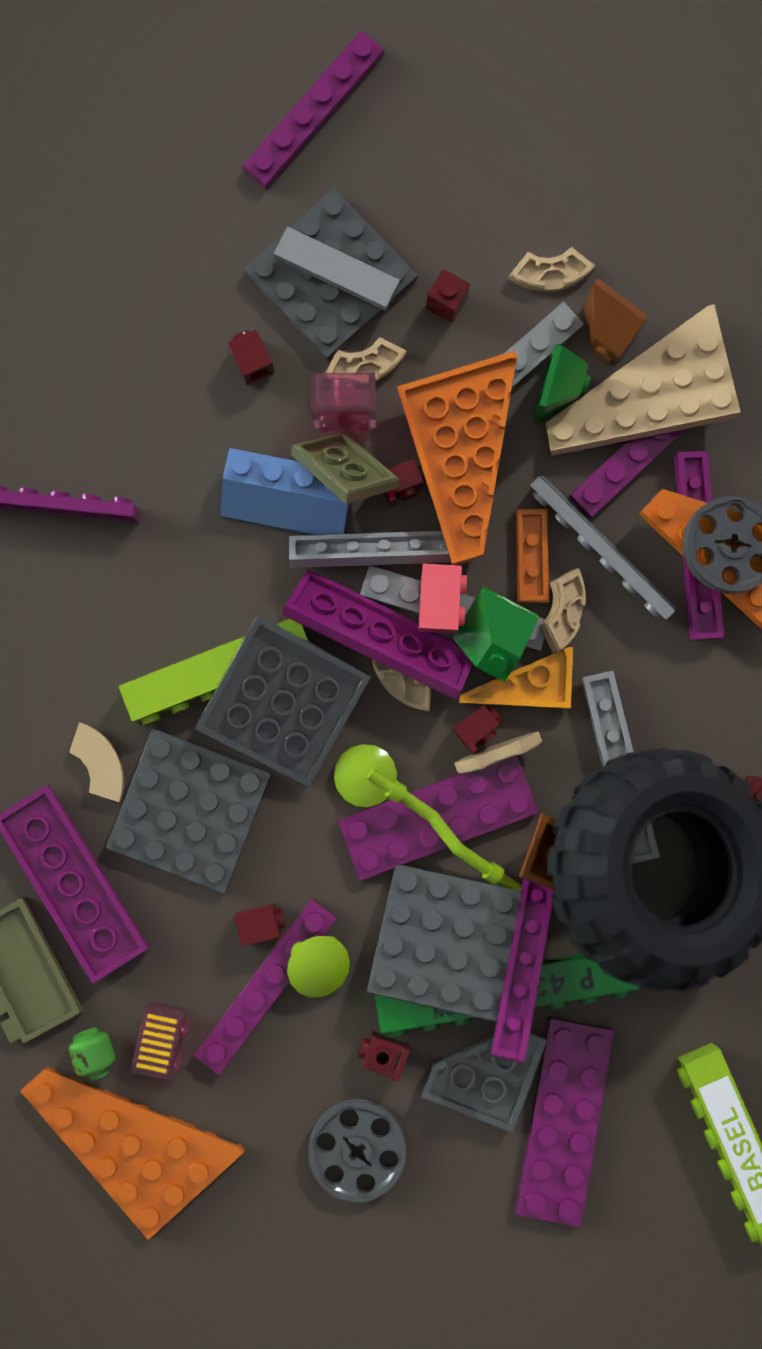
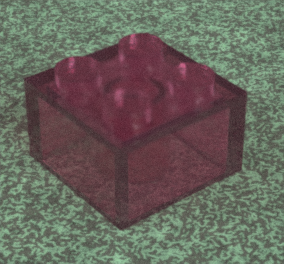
[311,373,376,433]

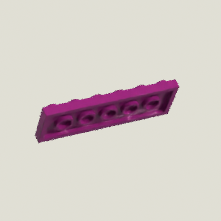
[282,569,473,700]
[337,756,539,881]
[0,784,150,984]
[515,1017,614,1227]

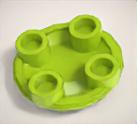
[334,744,397,808]
[287,936,350,998]

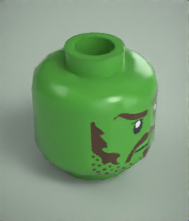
[68,1027,116,1080]

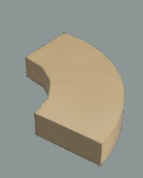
[508,247,596,292]
[323,337,407,387]
[539,568,586,653]
[372,659,431,712]
[69,722,124,802]
[454,731,542,774]

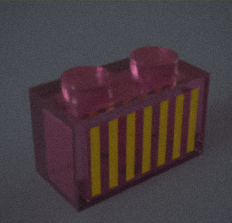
[131,1001,191,1080]

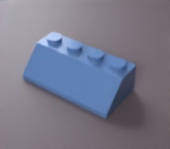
[220,448,351,535]

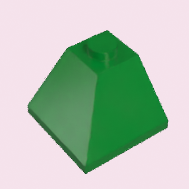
[533,344,591,424]
[452,586,539,682]

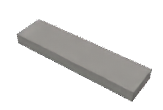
[273,226,400,311]

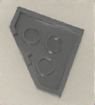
[421,1032,547,1133]

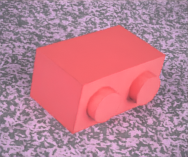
[418,563,467,634]

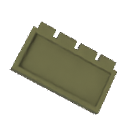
[0,897,83,1044]

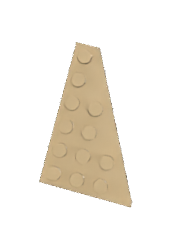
[545,305,741,456]

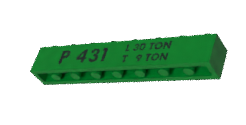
[375,953,639,1037]

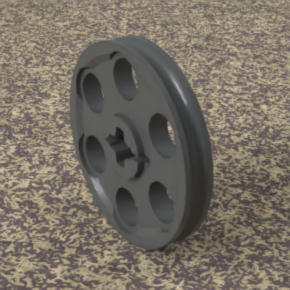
[683,496,762,594]
[308,1099,406,1202]

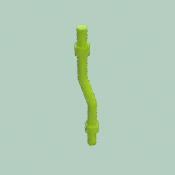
[366,768,522,891]

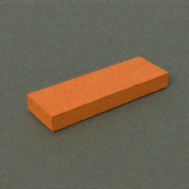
[515,509,549,604]

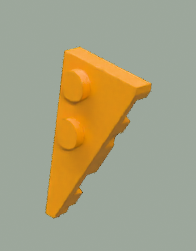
[459,647,573,709]

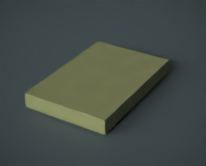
[291,432,399,504]

